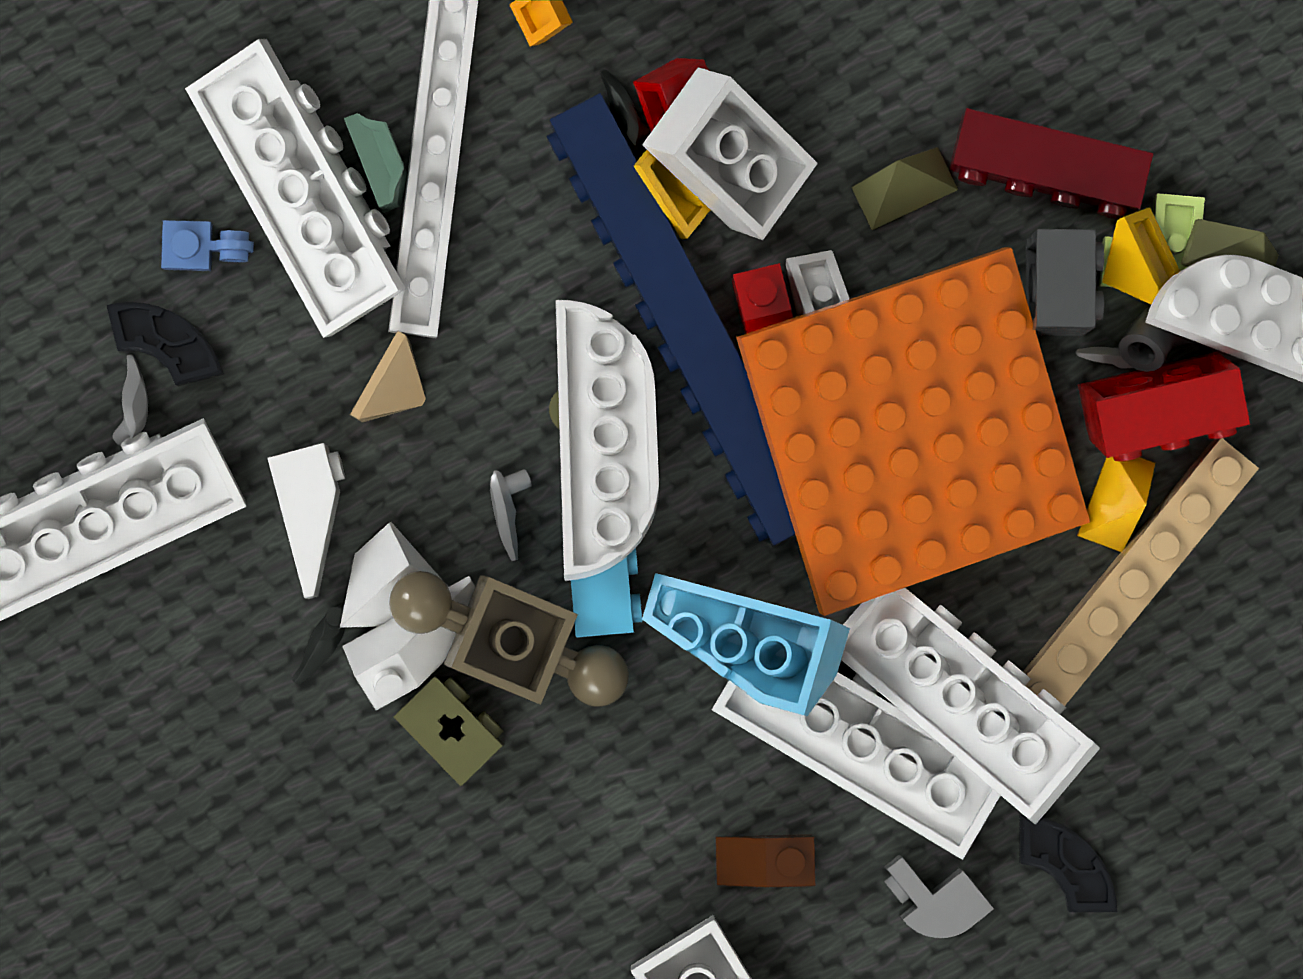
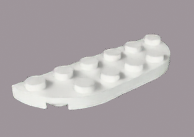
[1145,255,1303,382]
[556,300,659,581]

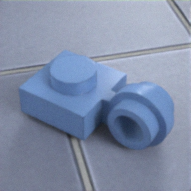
[161,220,254,271]

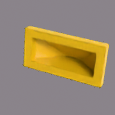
[633,150,710,239]
[1102,207,1181,304]
[1077,457,1155,552]

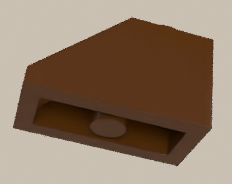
[716,834,816,887]

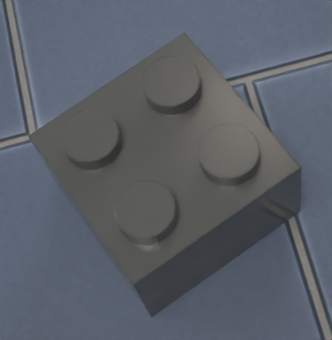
[1026,229,1104,336]

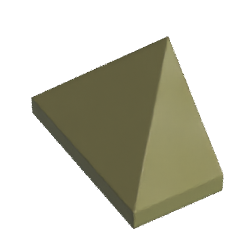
[852,147,958,230]
[1181,219,1279,267]

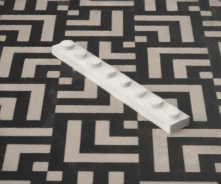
[388,0,478,338]

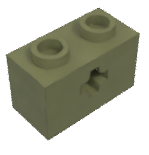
[394,676,505,786]

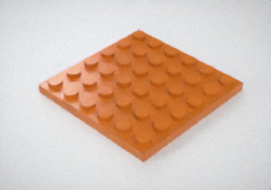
[736,247,1090,616]

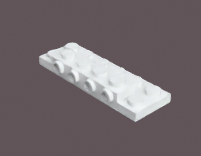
[185,39,406,338]
[0,418,246,621]
[841,588,1100,825]
[711,672,1001,860]

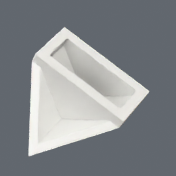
[340,522,448,628]

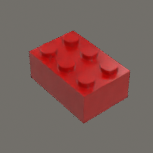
[1078,352,1250,461]

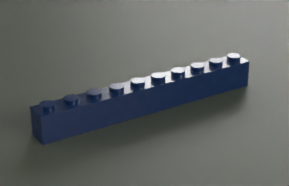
[546,93,795,547]

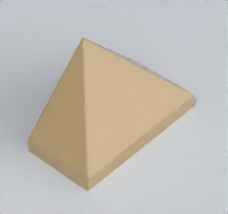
[350,331,426,422]

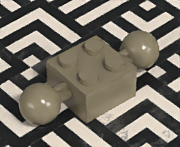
[389,571,629,707]

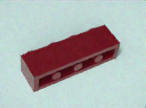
[949,108,1154,220]

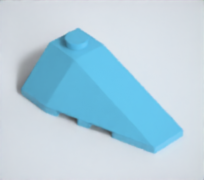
[642,573,850,716]

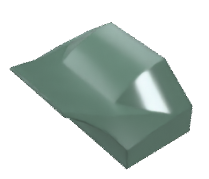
[344,113,408,213]

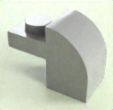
[884,855,994,938]

